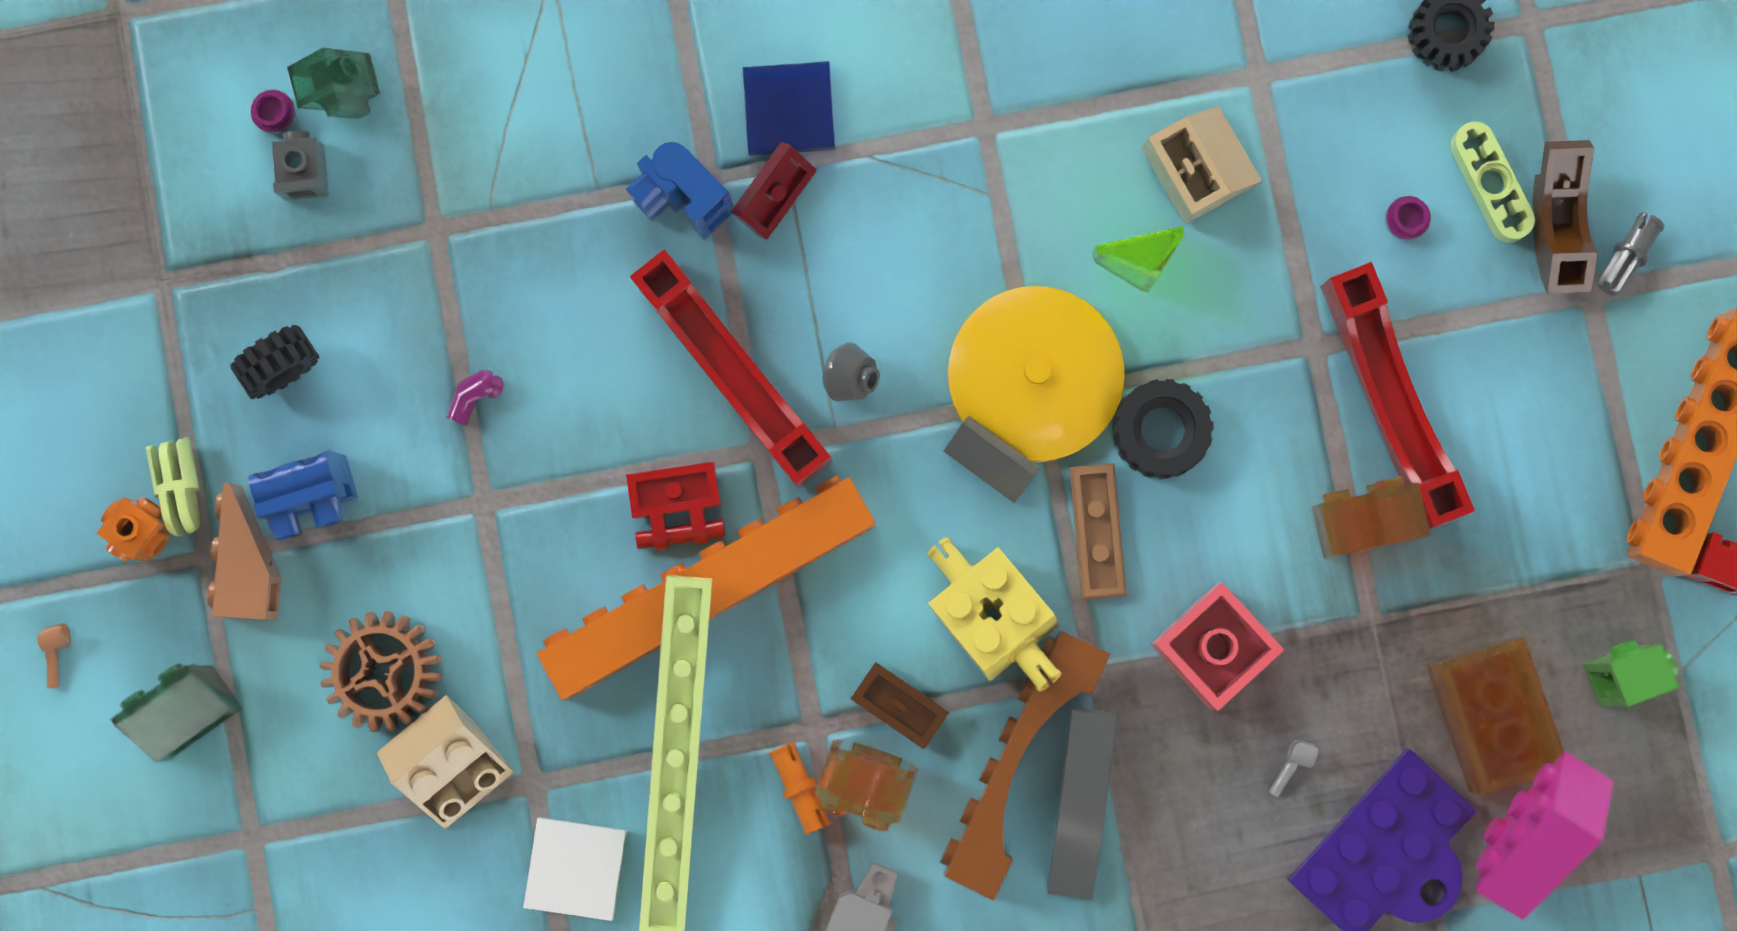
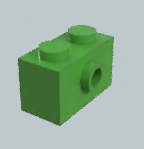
[1583,639,1679,707]

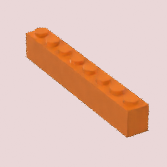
[536,475,876,701]

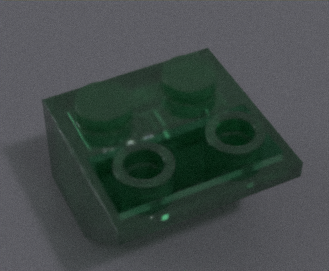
[111,663,243,762]

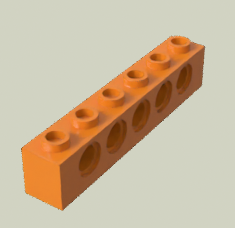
[1626,308,1737,577]

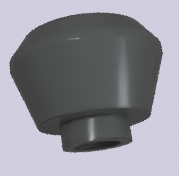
[822,342,880,402]

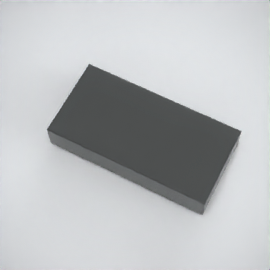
[943,416,1040,503]

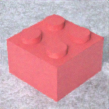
[1150,583,1284,711]

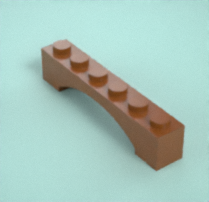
[940,631,1111,901]

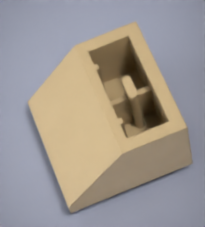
[1142,106,1262,225]
[377,695,514,829]

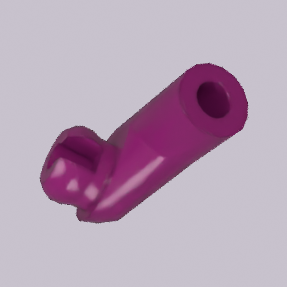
[446,370,504,425]

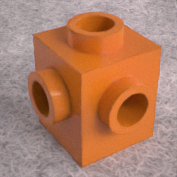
[96,496,170,563]

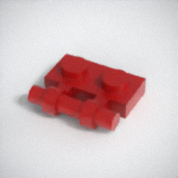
[626,461,726,552]

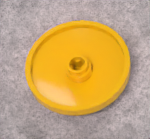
[948,286,1125,463]

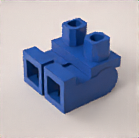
[626,142,734,240]
[248,450,358,541]

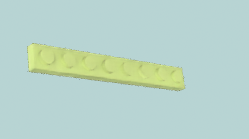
[639,575,712,931]

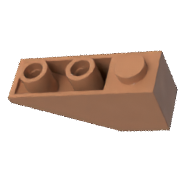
[208,483,281,621]

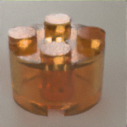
[815,740,918,831]

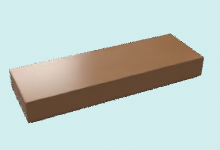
[1069,463,1127,600]

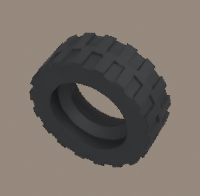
[1112,379,1214,479]

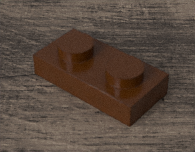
[850,662,949,750]

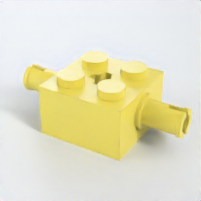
[927,537,1062,692]

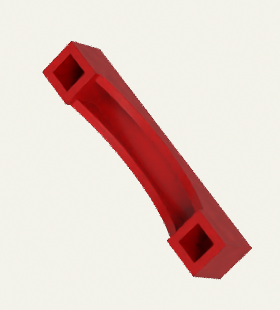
[629,249,833,489]
[1320,262,1476,531]

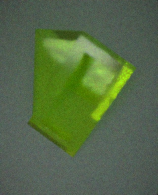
[1092,226,1185,294]

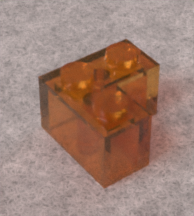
[1312,476,1431,558]

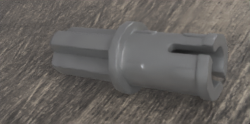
[1598,212,1665,296]

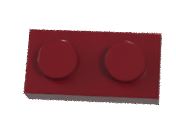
[731,141,817,240]

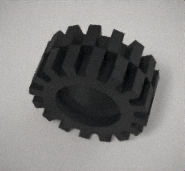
[1408,0,1495,72]
[230,325,320,399]

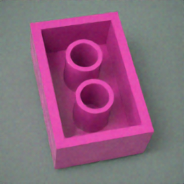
[1476,752,1614,920]

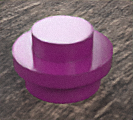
[250,90,295,134]
[1385,196,1431,240]

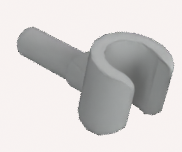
[1269,740,1318,797]

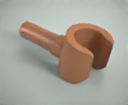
[38,623,71,688]

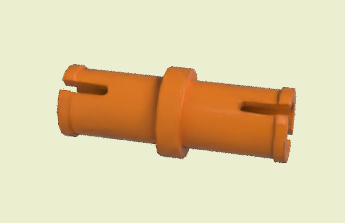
[768,742,832,836]

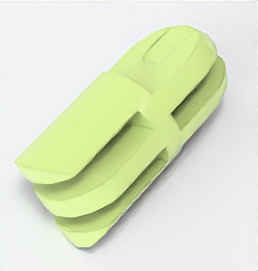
[145,437,200,536]

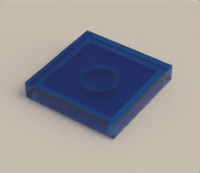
[743,61,835,156]

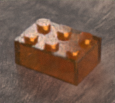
[1426,637,1564,796]

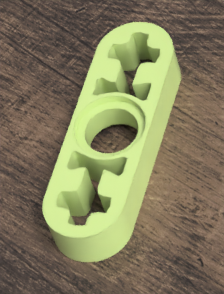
[1450,122,1535,243]

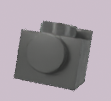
[272,131,328,201]

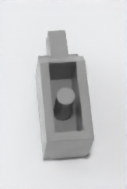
[825,862,898,931]

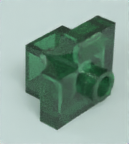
[287,47,381,119]

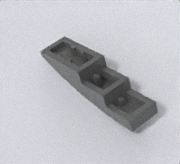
[1047,707,1117,900]

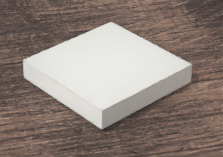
[523,817,627,921]

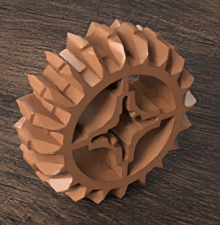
[320,611,443,732]

